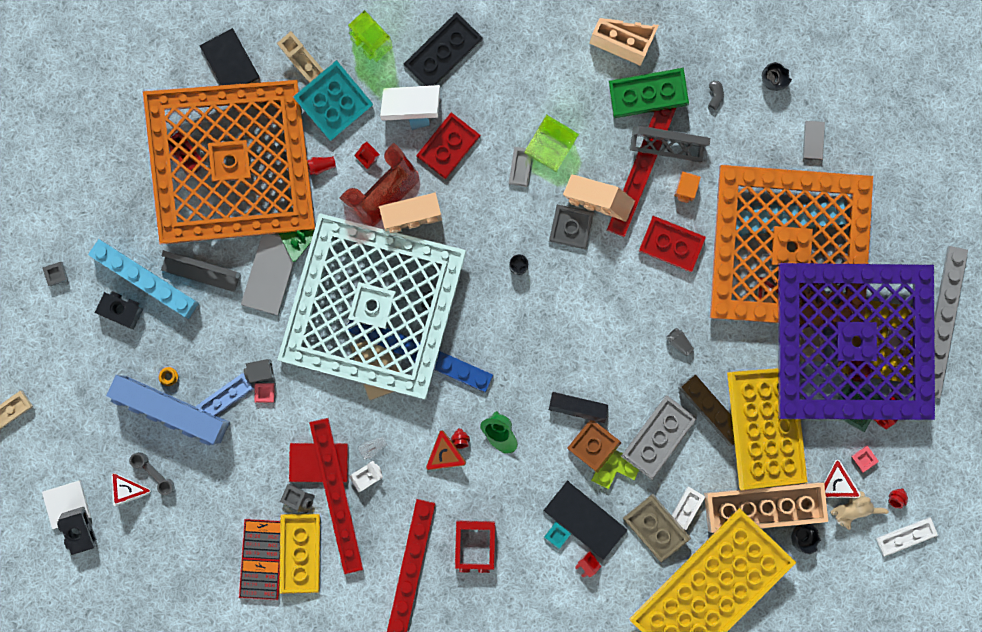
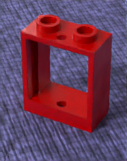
[455,520,495,573]

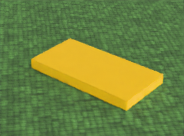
[279,514,320,594]

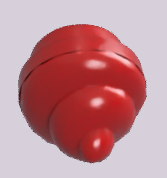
[451,428,470,449]
[888,488,908,509]

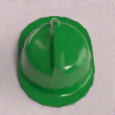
[480,411,518,454]

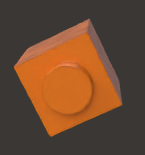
[674,171,701,203]

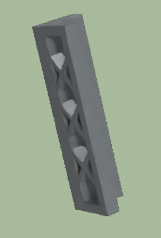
[630,126,711,162]
[161,250,240,292]

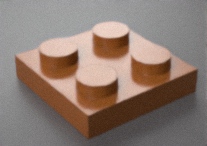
[567,420,621,473]

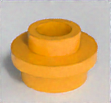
[159,367,178,386]

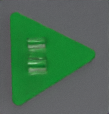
[278,230,314,262]

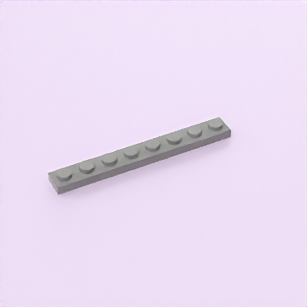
[934,246,968,399]

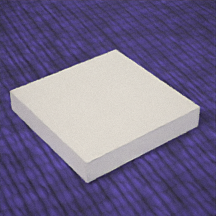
[42,480,91,529]

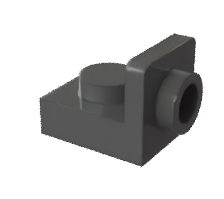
[280,484,315,513]

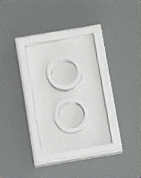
[380,85,440,120]

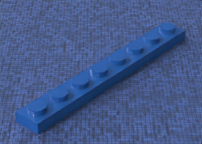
[348,320,493,393]

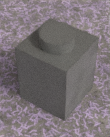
[244,359,275,383]

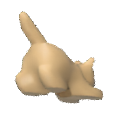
[830,491,889,530]

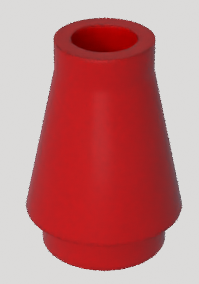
[307,156,336,176]

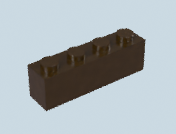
[678,374,735,446]

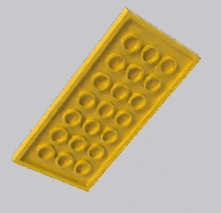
[629,508,796,632]

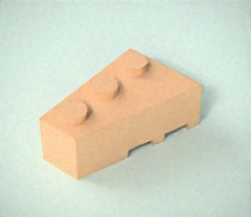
[589,18,659,66]
[563,174,635,222]
[379,192,442,233]

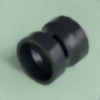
[509,254,529,275]

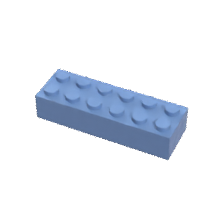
[106,375,230,446]

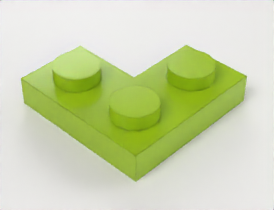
[591,450,639,489]

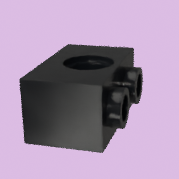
[94,291,143,330]
[57,507,97,555]

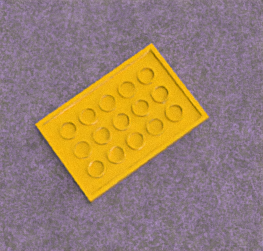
[727,368,808,490]

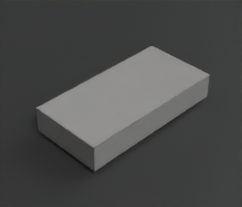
[802,121,825,160]
[509,146,533,187]

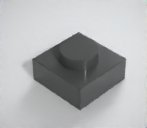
[42,262,68,286]

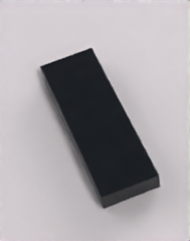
[548,392,608,423]

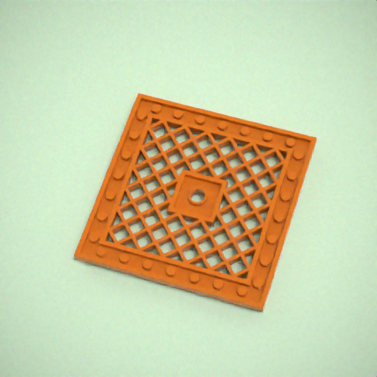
[143,80,315,245]
[710,165,873,327]

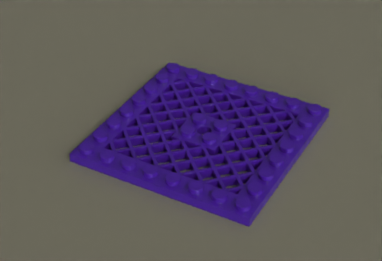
[778,263,935,420]

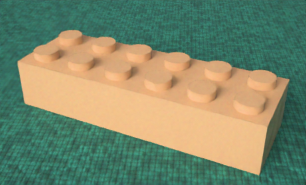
[704,482,828,533]

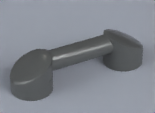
[129,452,174,495]

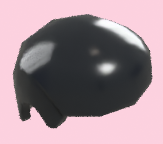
[762,62,792,91]
[791,524,821,554]

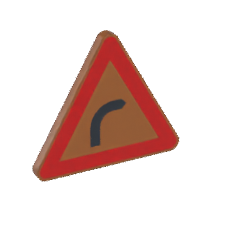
[426,430,466,470]

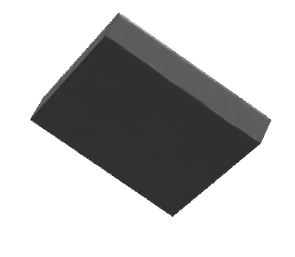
[549,204,594,250]

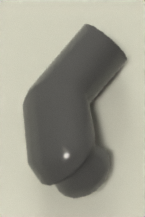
[708,81,724,110]

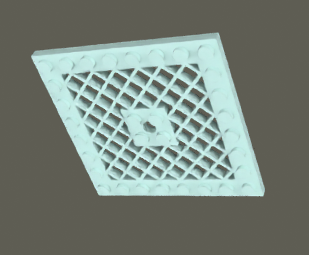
[277,213,467,400]

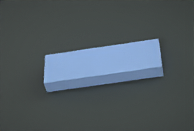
[196,373,254,416]

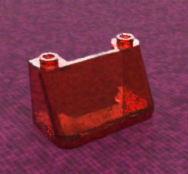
[339,143,419,227]

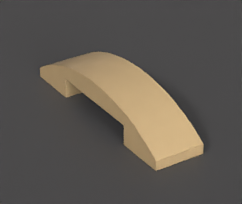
[276,31,324,83]

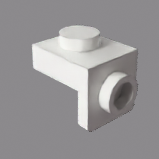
[349,461,383,492]

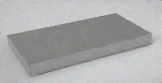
[241,234,294,315]
[621,395,697,480]

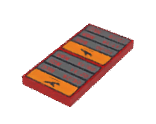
[239,519,280,600]

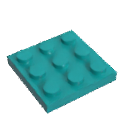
[293,60,374,141]

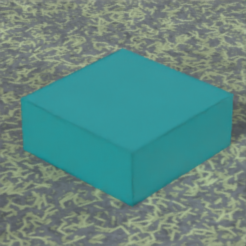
[544,522,571,549]

